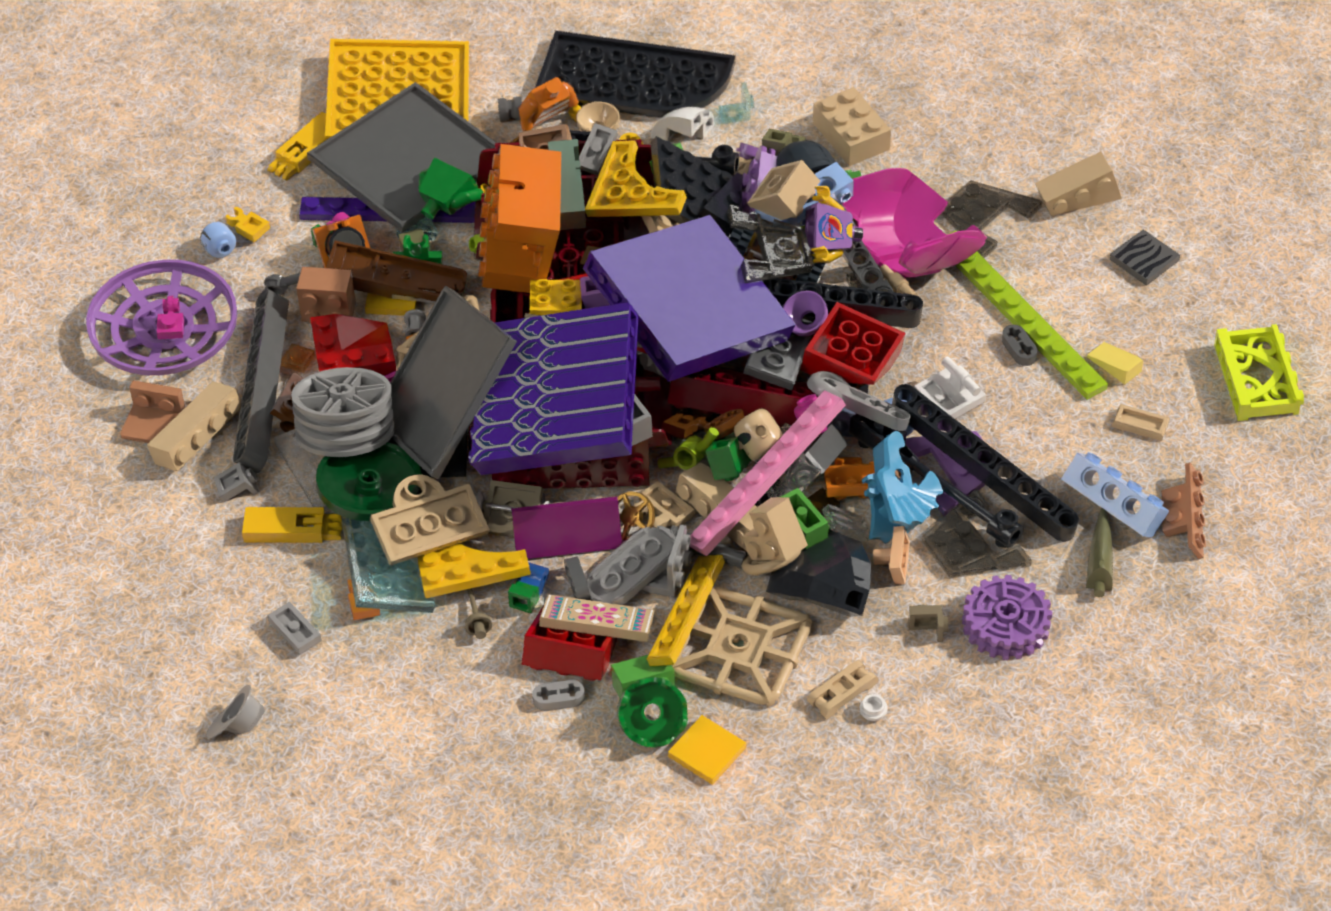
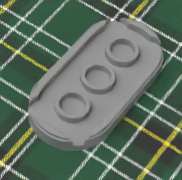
[586,526,676,605]

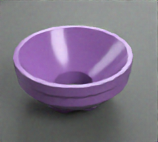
[783,291,828,336]

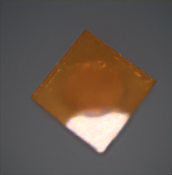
[281,343,315,373]

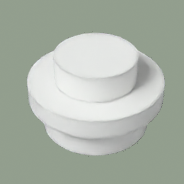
[860,694,887,721]

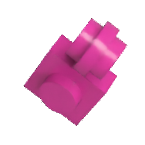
[157,296,184,339]

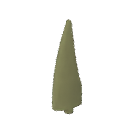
[1086,507,1113,597]

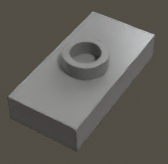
[579,123,618,175]
[268,601,322,655]

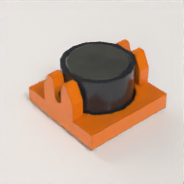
[312,214,370,268]

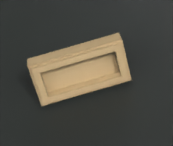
[1112,404,1170,441]

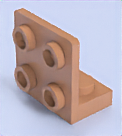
[120,380,185,443]

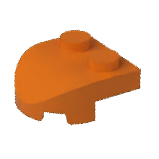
[824,457,875,500]

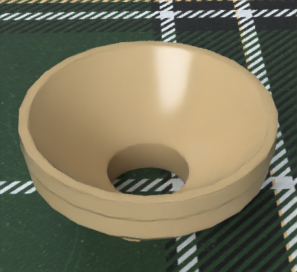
[577,102,620,132]

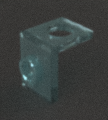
[718,82,754,124]

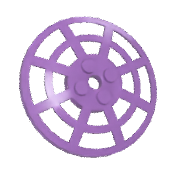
[86,260,238,375]

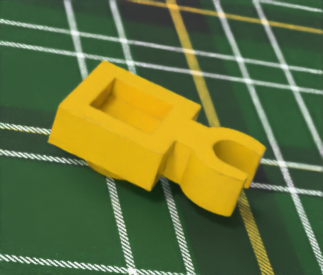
[225,207,270,242]

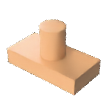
[873,526,910,585]

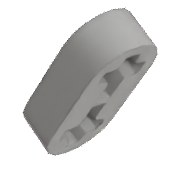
[532,680,585,711]

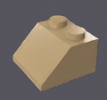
[747,160,820,220]

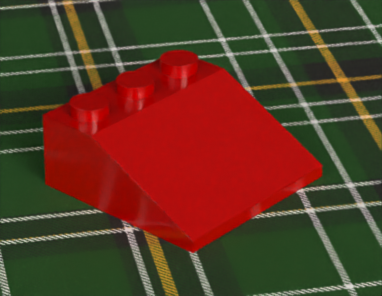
[521,603,617,681]

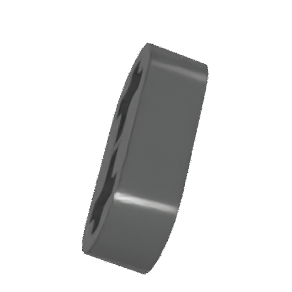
[1002,325,1037,366]
[564,556,590,600]

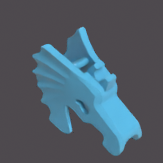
[862,431,943,544]

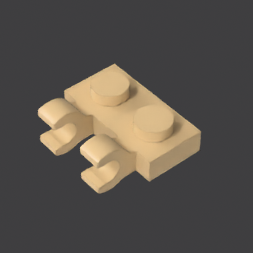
[633,481,695,528]

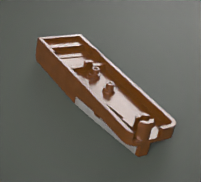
[326,240,467,303]

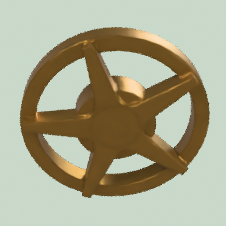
[617,491,655,540]

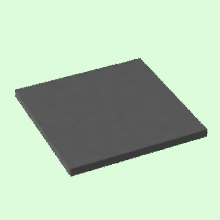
[307,82,496,233]
[390,286,517,480]

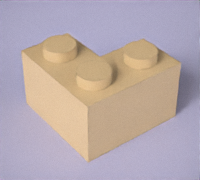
[742,497,808,561]

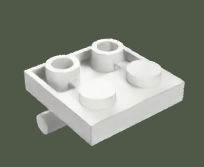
[914,356,986,419]

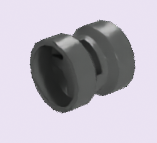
[498,96,522,122]

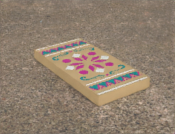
[539,594,655,642]

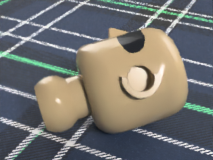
[734,409,783,461]

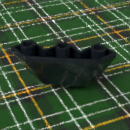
[766,533,871,617]

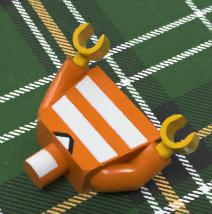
[518,77,581,131]

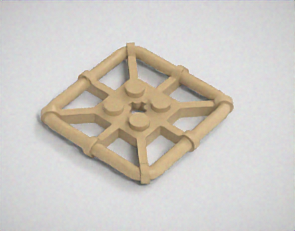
[672,587,812,707]

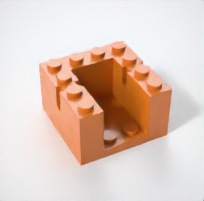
[478,144,561,293]

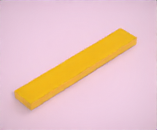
[647,555,725,666]

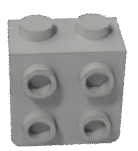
[643,525,692,597]

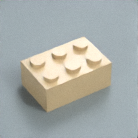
[813,87,891,166]

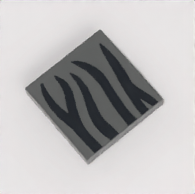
[1109,229,1180,286]

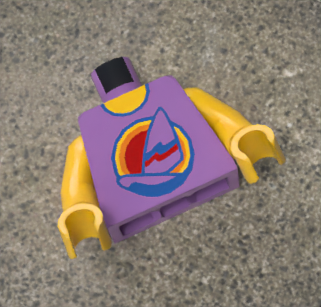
[805,186,863,264]

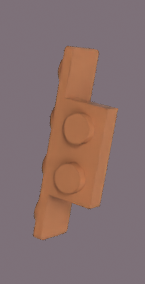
[1161,462,1206,559]

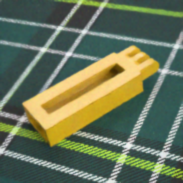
[268,111,326,181]
[242,507,343,543]

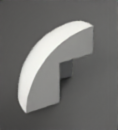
[651,107,715,141]

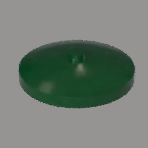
[316,442,422,522]

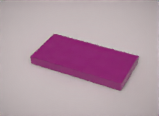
[511,496,622,559]

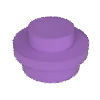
[736,142,758,159]

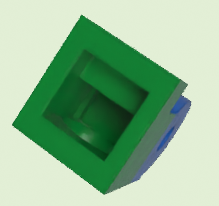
[508,562,549,614]

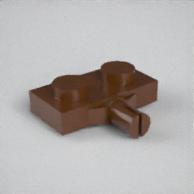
[663,408,713,439]

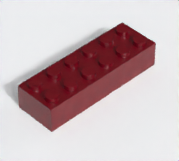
[667,366,819,429]

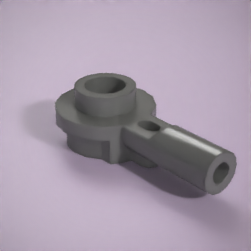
[264,272,301,295]

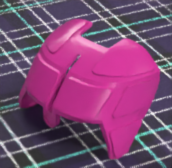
[842,168,987,278]

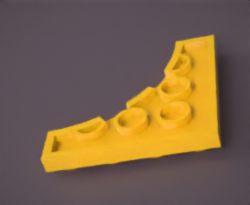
[585,141,687,217]
[417,543,531,599]

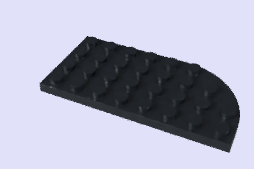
[535,30,736,117]

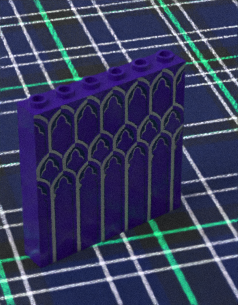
[469,302,638,475]

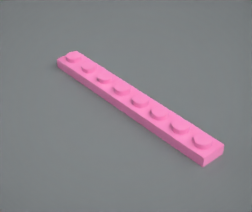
[689,390,846,556]

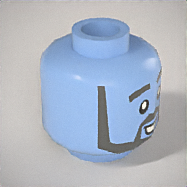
[200,222,236,258]

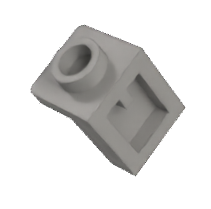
[214,462,259,502]

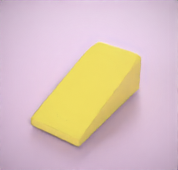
[1087,342,1143,385]

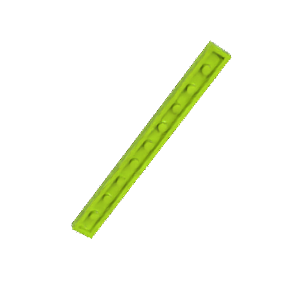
[949,230,1108,400]

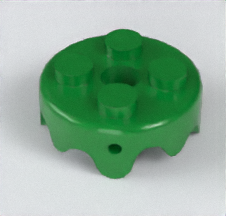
[617,677,688,747]

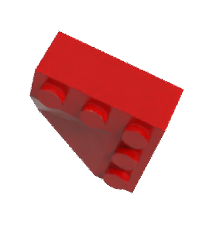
[800,302,906,385]
[310,314,396,376]

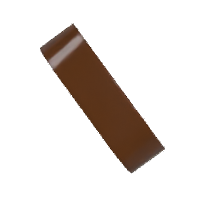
[704,409,745,440]

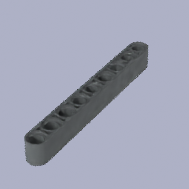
[233,288,289,473]

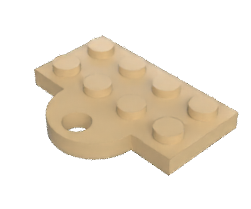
[370,475,490,566]

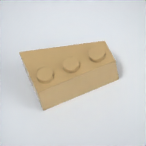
[1035,151,1122,216]

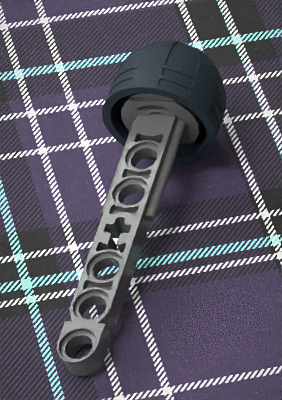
[776,140,894,292]

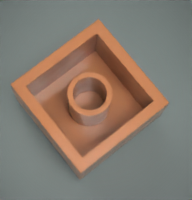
[297,267,356,323]

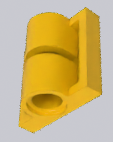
[530,279,582,316]

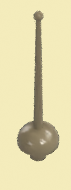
[465,588,492,639]

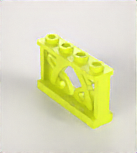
[1214,324,1304,421]

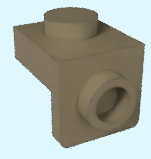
[908,604,948,642]

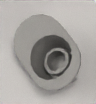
[206,685,265,739]

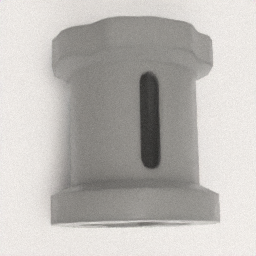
[404,309,426,338]

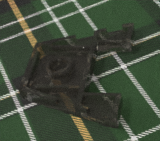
[941,180,1042,259]
[727,205,814,283]
[922,489,1032,579]

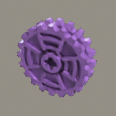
[962,575,1052,660]

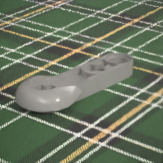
[807,371,911,431]

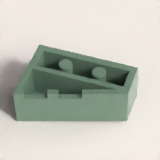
[548,139,586,230]

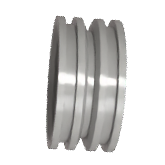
[291,367,395,457]

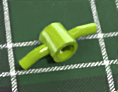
[657,428,719,470]

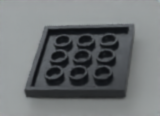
[651,136,733,237]

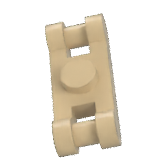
[807,660,878,719]

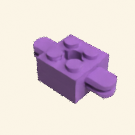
[742,145,777,230]

